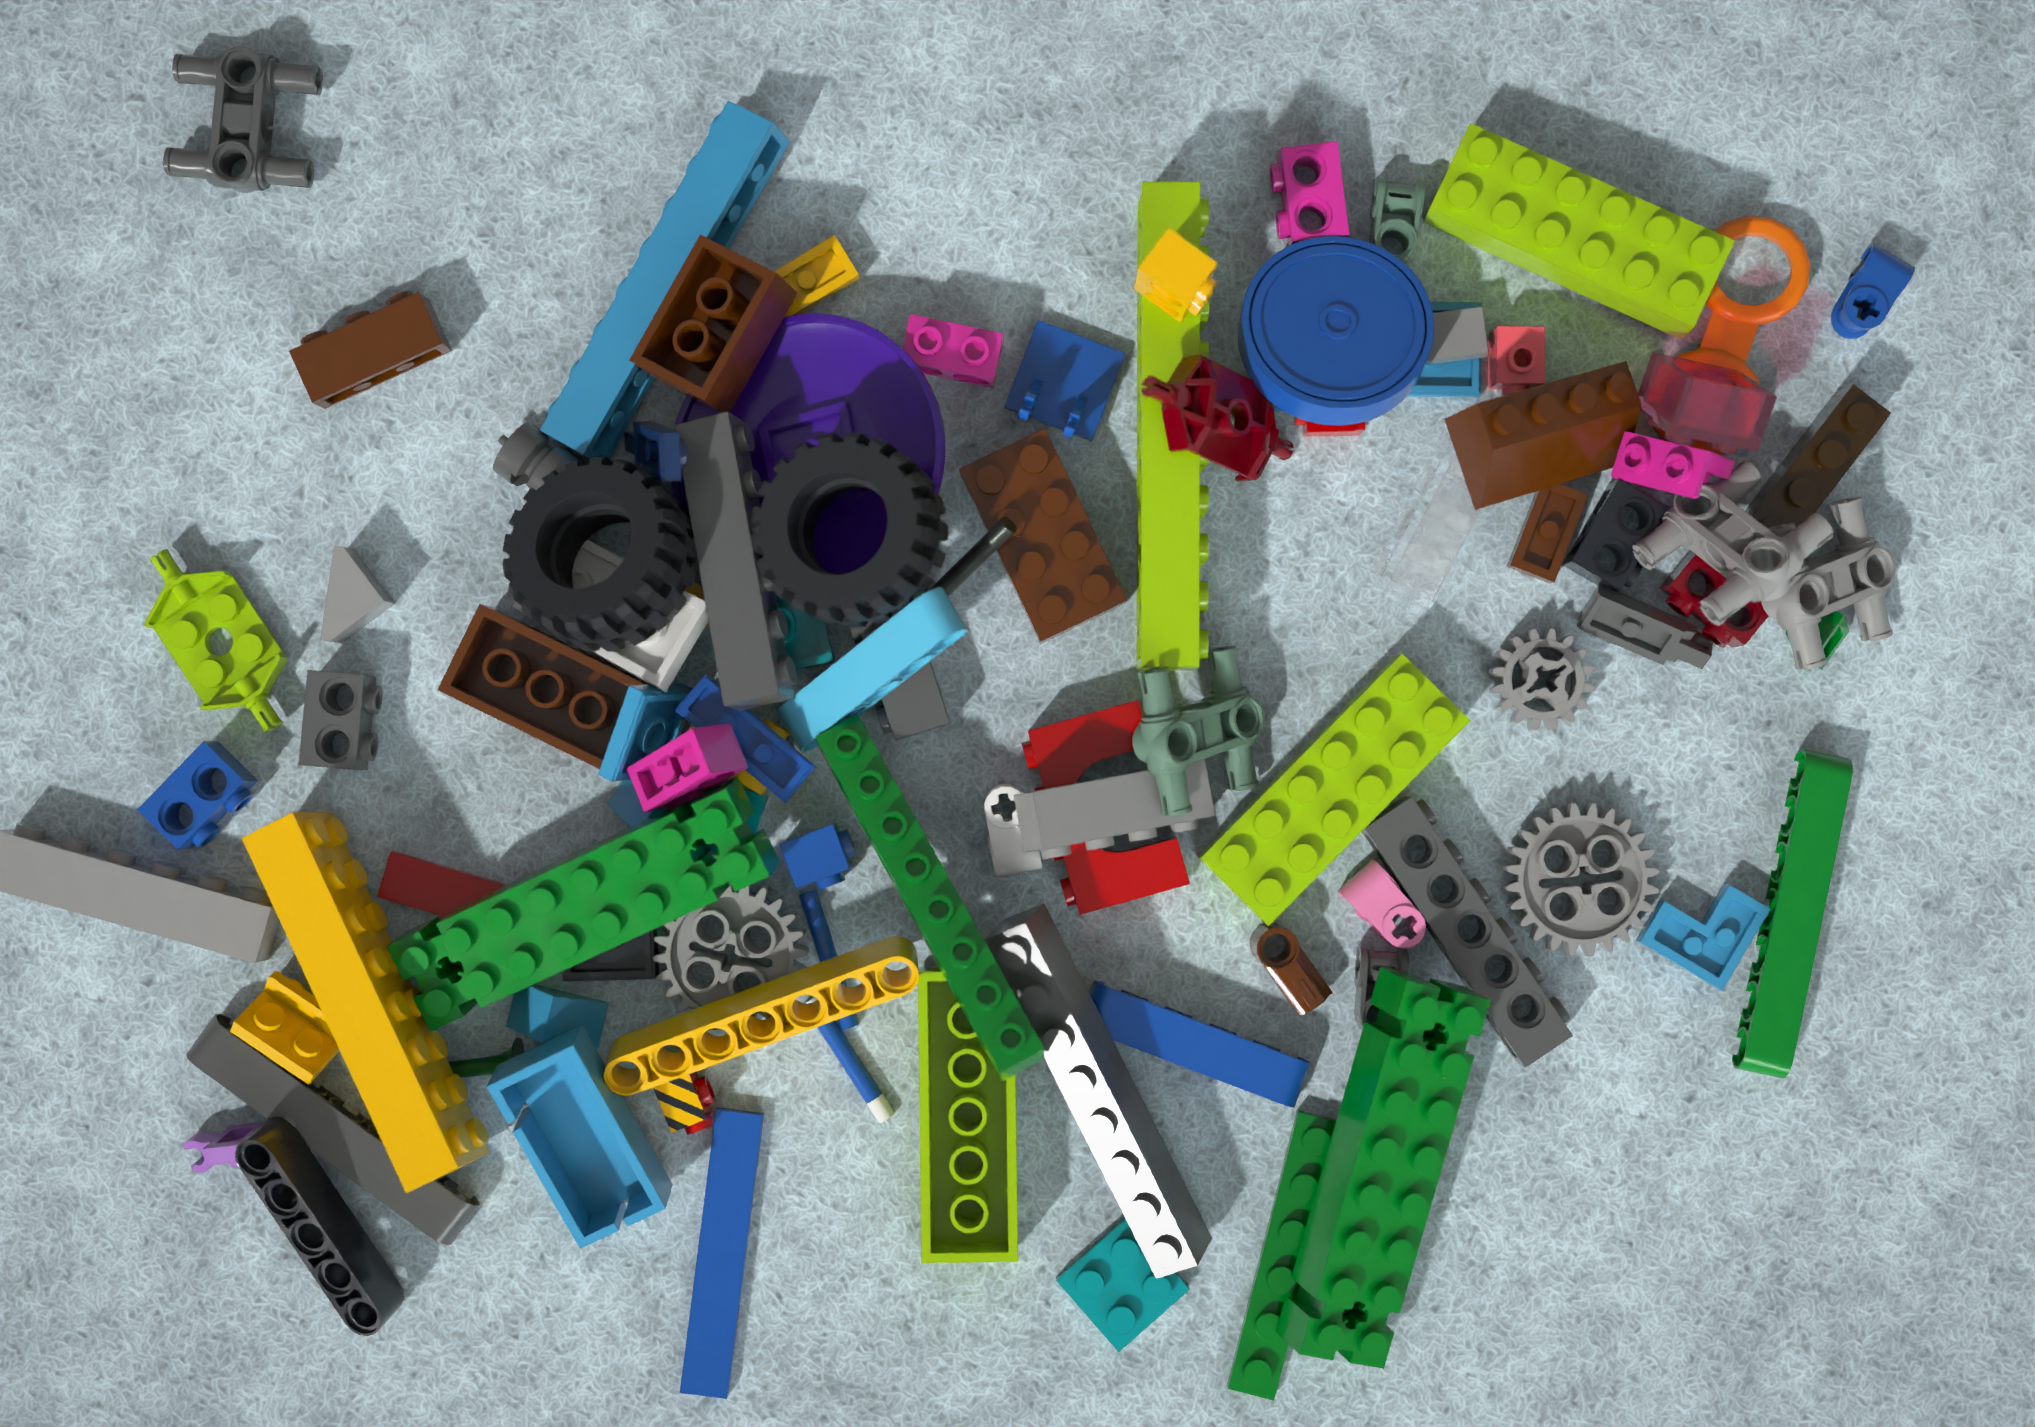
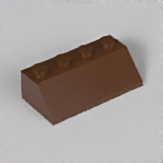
[1444,361,1642,510]

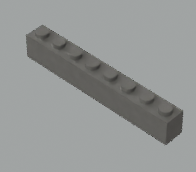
[985,903,1212,1279]

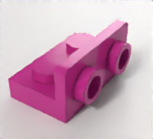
[1611,431,1735,499]

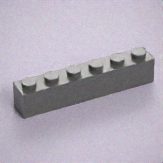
[674,411,797,711]

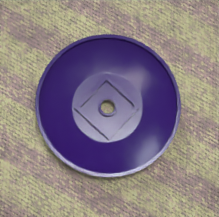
[671,313,946,595]

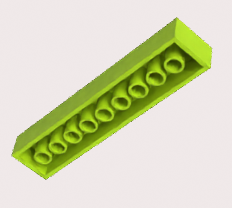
[1136,182,1209,671]

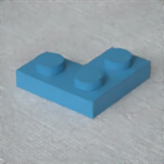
[1635,884,1770,991]

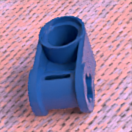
[1831,243,1915,339]

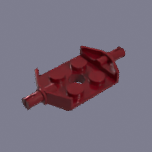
[1141,355,1294,482]

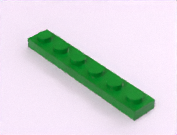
[1227,1110,1336,1401]

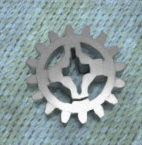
[1489,628,1595,731]

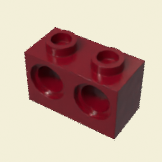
[1659,550,1769,648]

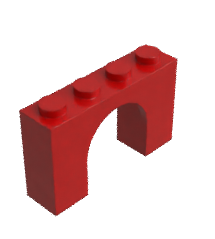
[1021,700,1190,915]

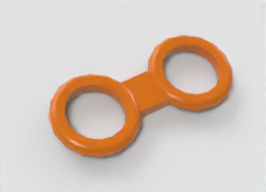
[1647,215,1811,456]

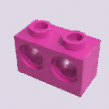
[1270,141,1349,247]
[902,314,1004,389]
[627,723,748,813]

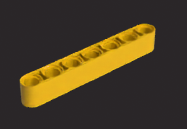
[604,936,919,1096]

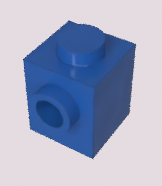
[779,823,857,890]

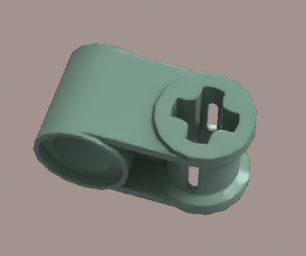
[1369,176,1425,264]

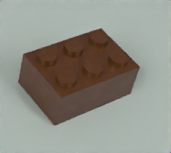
[629,235,798,413]

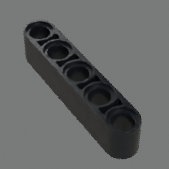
[235,1117,404,1336]

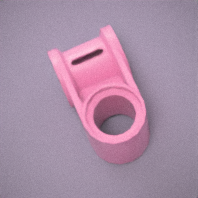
[1337,859,1426,949]

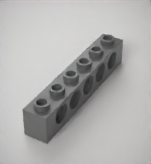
[1362,796,1573,1068]

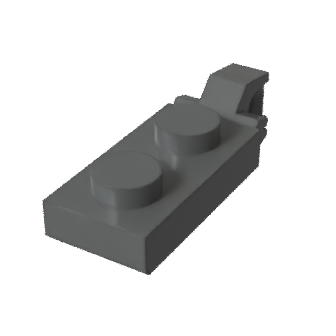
[1577,583,1713,669]

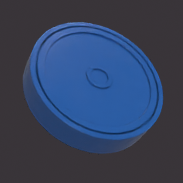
[1238,236,1434,426]

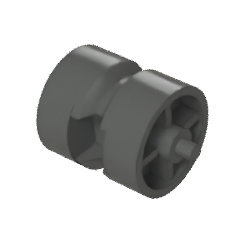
[493,422,584,490]

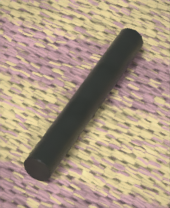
[929,517,1017,597]

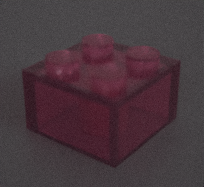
[1638,352,1778,455]

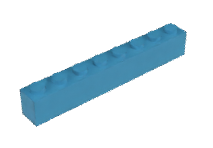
[540,101,790,459]

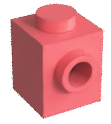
[1488,326,1545,396]

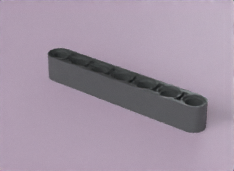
[186,1014,480,1245]

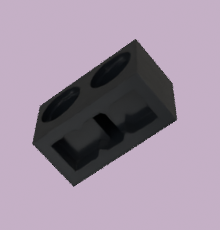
[1562,479,1669,591]

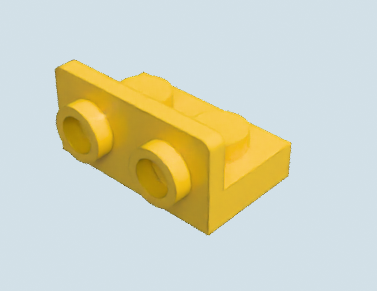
[230,971,340,1085]

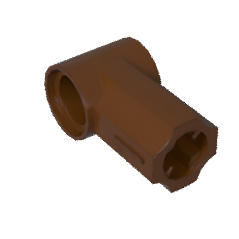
[1250,923,1333,1016]

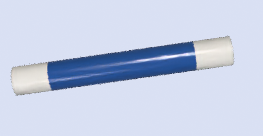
[805,997,895,1124]

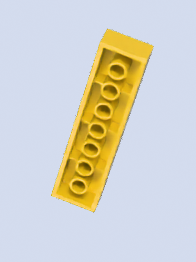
[242,812,491,1193]

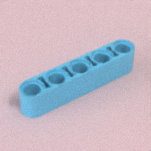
[777,587,968,752]

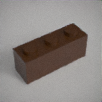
[289,291,452,409]

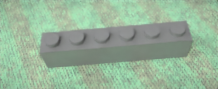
[0,823,280,963]

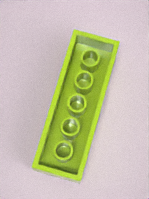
[1424,123,1735,340]
[1197,654,1471,926]
[918,967,1018,1263]

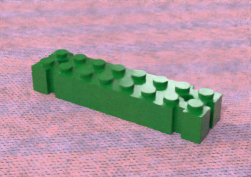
[386,777,781,1032]
[1276,966,1491,1369]

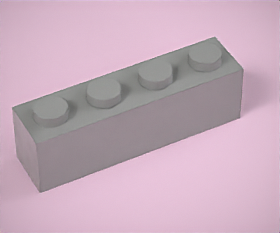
[1014,760,1215,859]

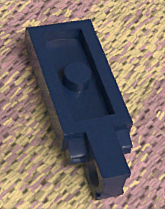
[624,421,687,482]

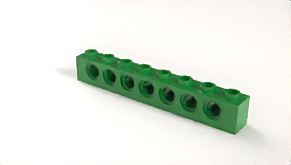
[815,714,1045,1081]

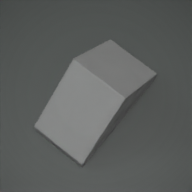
[320,546,395,643]

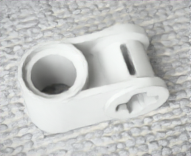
[984,784,1043,878]

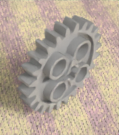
[1501,802,1660,957]
[653,881,809,1031]

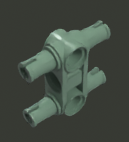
[1133,646,1264,816]

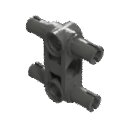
[163,46,323,193]

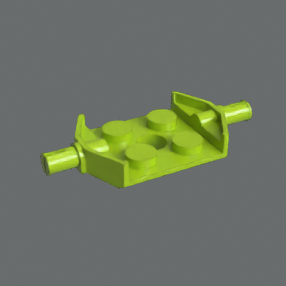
[144,549,288,733]

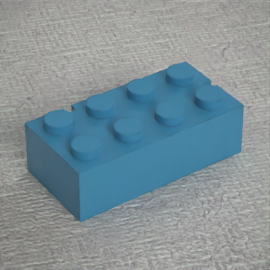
[486,1025,673,1249]

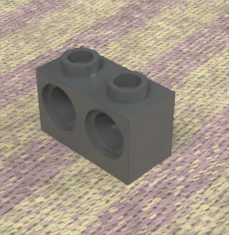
[298,670,382,770]

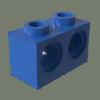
[137,741,259,850]

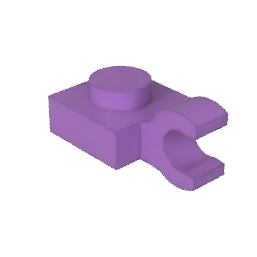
[183,1122,264,1173]

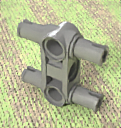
[1632,460,1833,626]
[1761,497,1895,670]

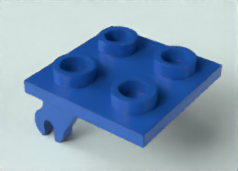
[1004,320,1126,442]

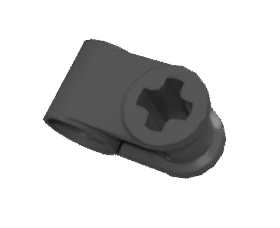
[1354,944,1409,1030]

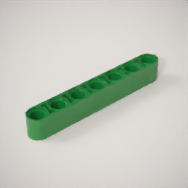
[1732,749,1853,1079]

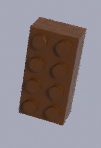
[959,428,1127,644]
[437,604,651,769]

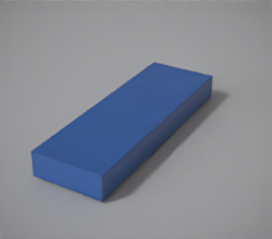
[675,674,816,803]

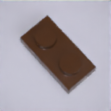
[1506,484,1589,584]

